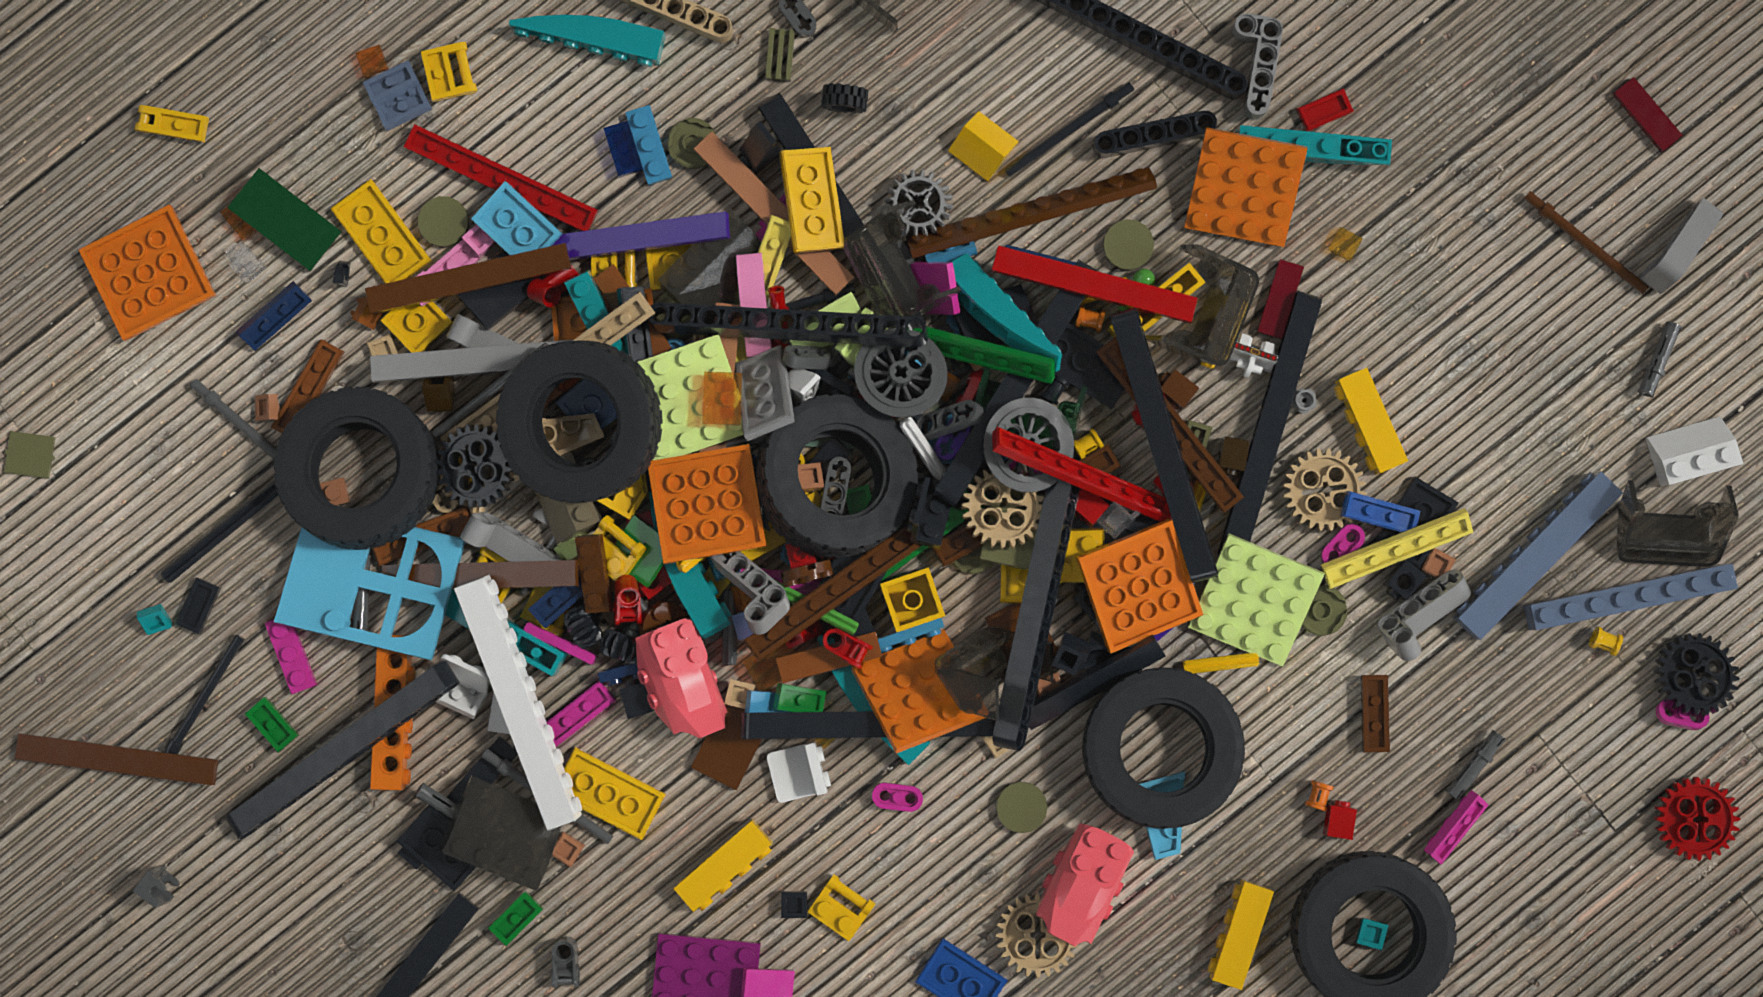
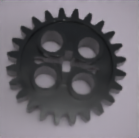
[436,424,515,507]
[1653,633,1740,717]

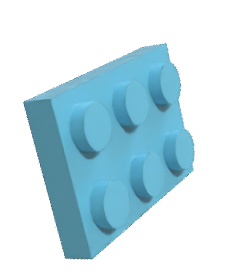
[471,181,563,255]

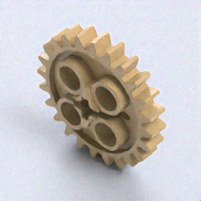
[1282,448,1367,531]
[961,467,1044,550]
[995,893,1079,978]

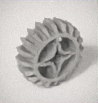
[884,169,953,236]

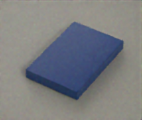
[915,937,1008,997]

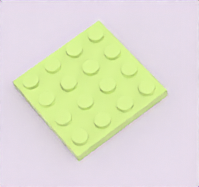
[638,334,744,460]
[1188,533,1325,666]

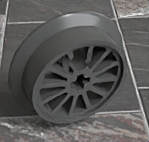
[854,328,947,417]
[984,398,1074,492]

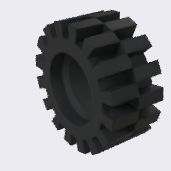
[821,83,869,114]

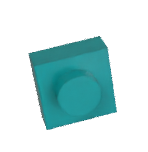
[137,604,172,635]
[1355,917,1389,950]

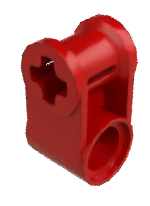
[613,575,642,625]
[823,628,873,669]

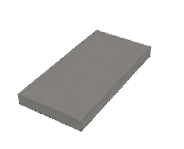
[735,345,795,441]

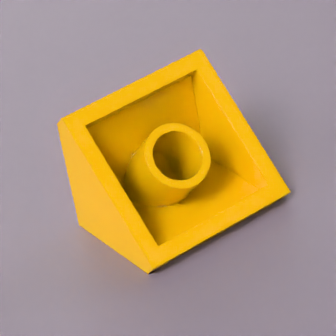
[948,111,1019,182]

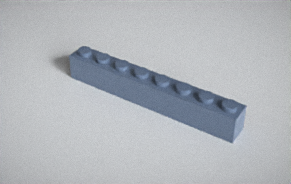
[1453,471,1623,640]
[1523,563,1738,630]

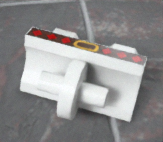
[1227,333,1278,378]

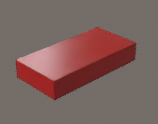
[1296,88,1354,132]

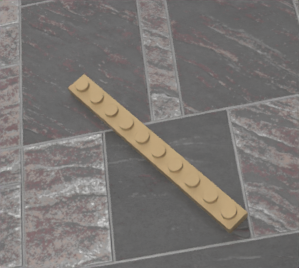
[440,292,655,455]

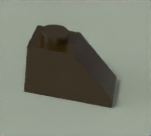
[422,376,455,412]

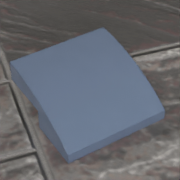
[363,60,432,131]

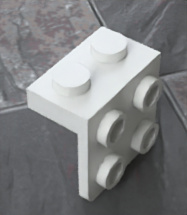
[436,654,489,719]
[767,741,831,803]

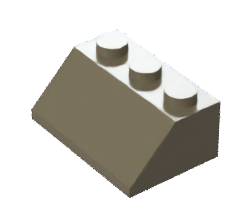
[536,452,602,544]

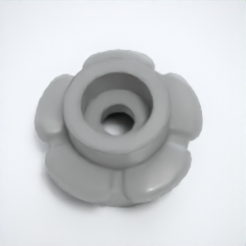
[1292,388,1317,413]

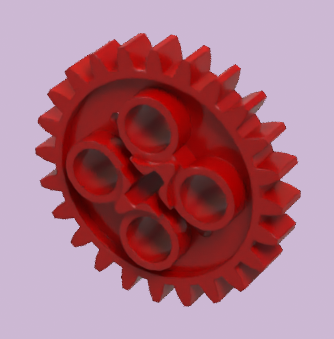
[1653,776,1741,861]

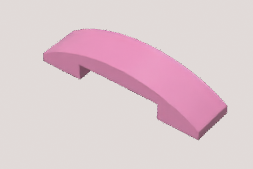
[416,224,496,307]
[736,253,772,357]

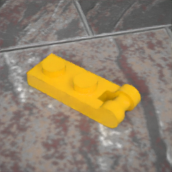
[134,105,209,143]

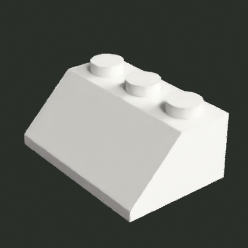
[1646,417,1743,487]

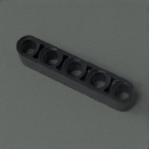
[1093,111,1217,158]

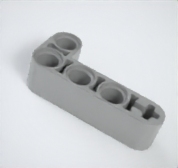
[1232,13,1283,120]
[1639,197,1724,294]
[446,314,519,348]
[460,512,564,562]
[711,552,790,635]
[1378,570,1471,661]

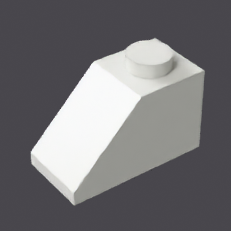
[788,368,821,407]

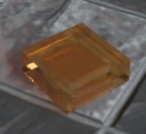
[355,45,389,78]

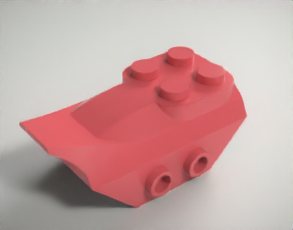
[636,617,728,739]
[1035,823,1134,947]

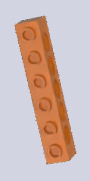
[370,635,415,791]

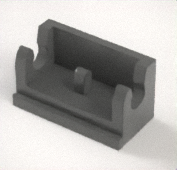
[133,865,180,908]

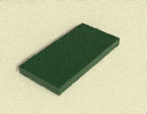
[227,168,342,271]

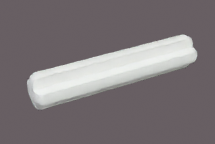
[900,417,947,481]

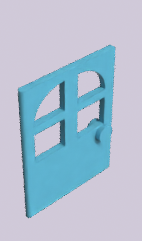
[274,527,465,661]

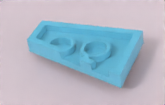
[1139,772,1185,860]

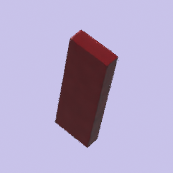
[1612,77,1682,152]
[1256,259,1304,340]

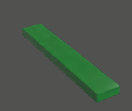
[913,327,1055,384]

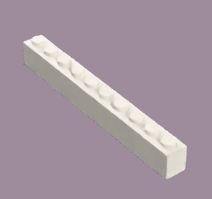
[454,575,582,831]

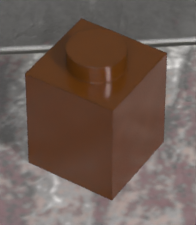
[1159,369,1199,410]

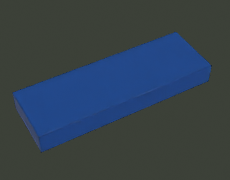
[1340,491,1421,533]

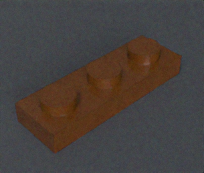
[575,534,613,613]
[1361,675,1390,753]

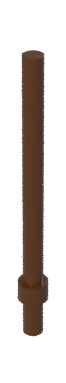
[1523,191,1649,294]

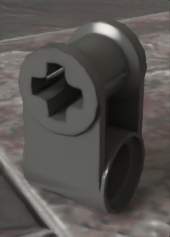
[551,936,580,988]

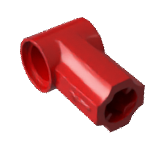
[527,265,579,307]

